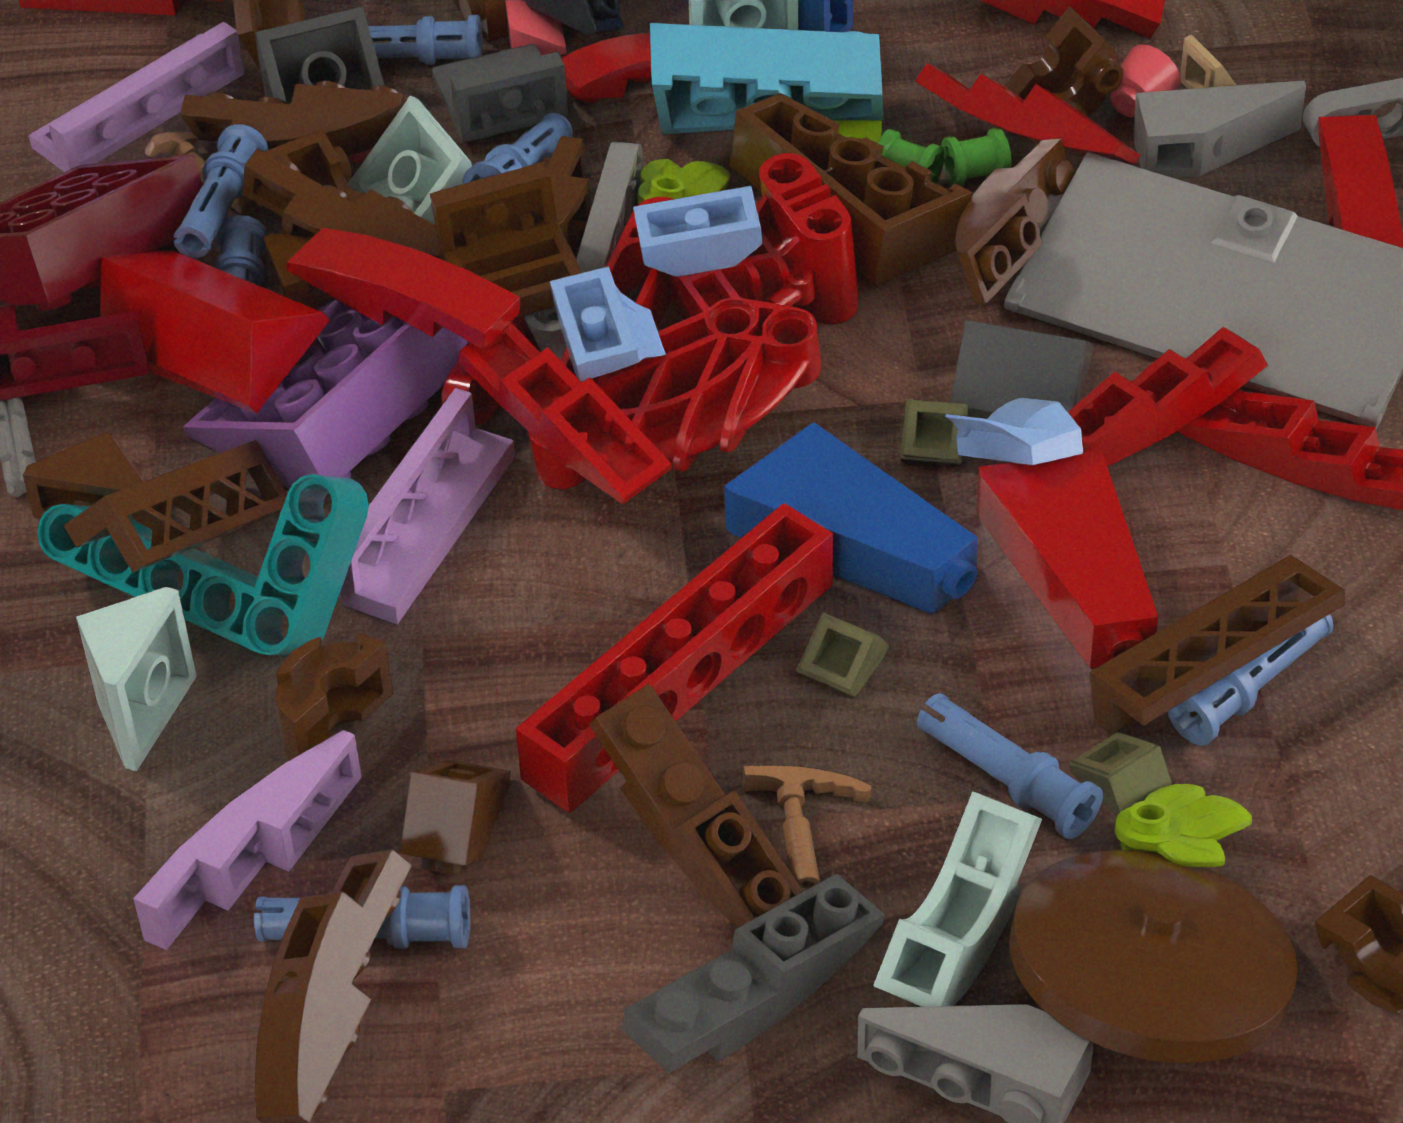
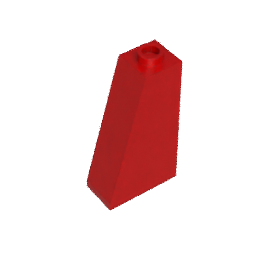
[976,450,1158,669]

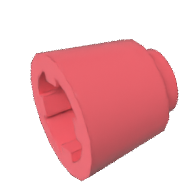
[1110,44,1181,117]

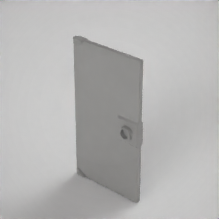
[1004,152,1403,429]

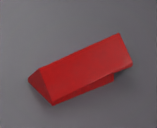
[100,250,330,414]

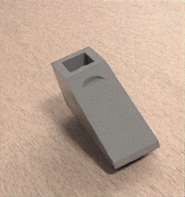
[1133,80,1306,178]
[857,1004,1093,1123]

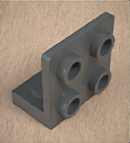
[432,44,568,143]

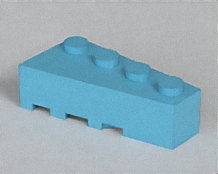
[650,23,884,135]

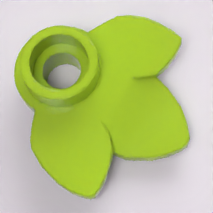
[637,159,731,204]
[1115,784,1252,867]

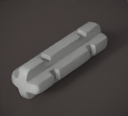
[0,398,35,497]

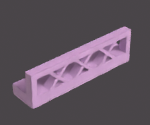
[29,22,244,172]
[340,388,515,625]

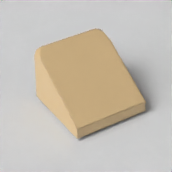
[1180,35,1236,89]

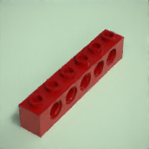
[515,503,833,814]

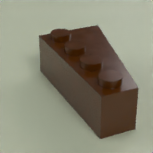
[730,93,972,286]

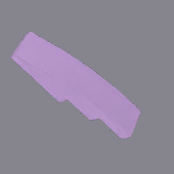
[133,730,361,950]

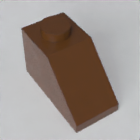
[399,760,511,873]

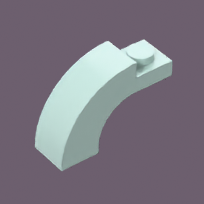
[873,791,1042,1007]

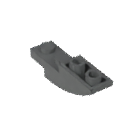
[621,874,885,1073]

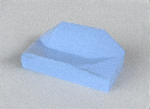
[633,186,763,277]
[550,266,666,382]
[945,398,1083,465]

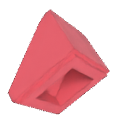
[505,0,566,56]

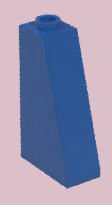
[724,422,978,614]

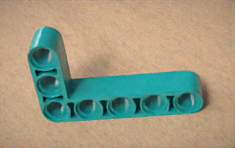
[37,474,369,655]

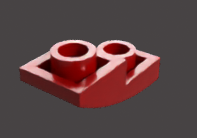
[561,33,652,103]

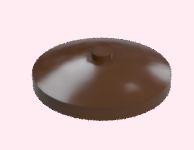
[1009,850,1298,1063]

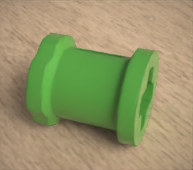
[941,127,1012,187]
[878,129,945,184]

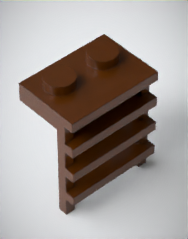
[430,162,582,318]

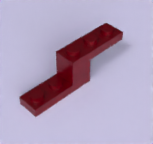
[0,305,149,401]

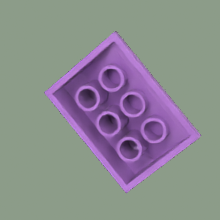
[183,298,470,489]

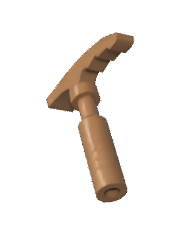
[145,132,258,216]
[742,766,872,891]

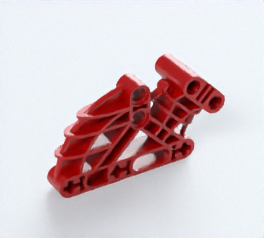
[528,153,859,489]

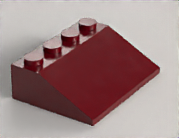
[0,155,203,311]

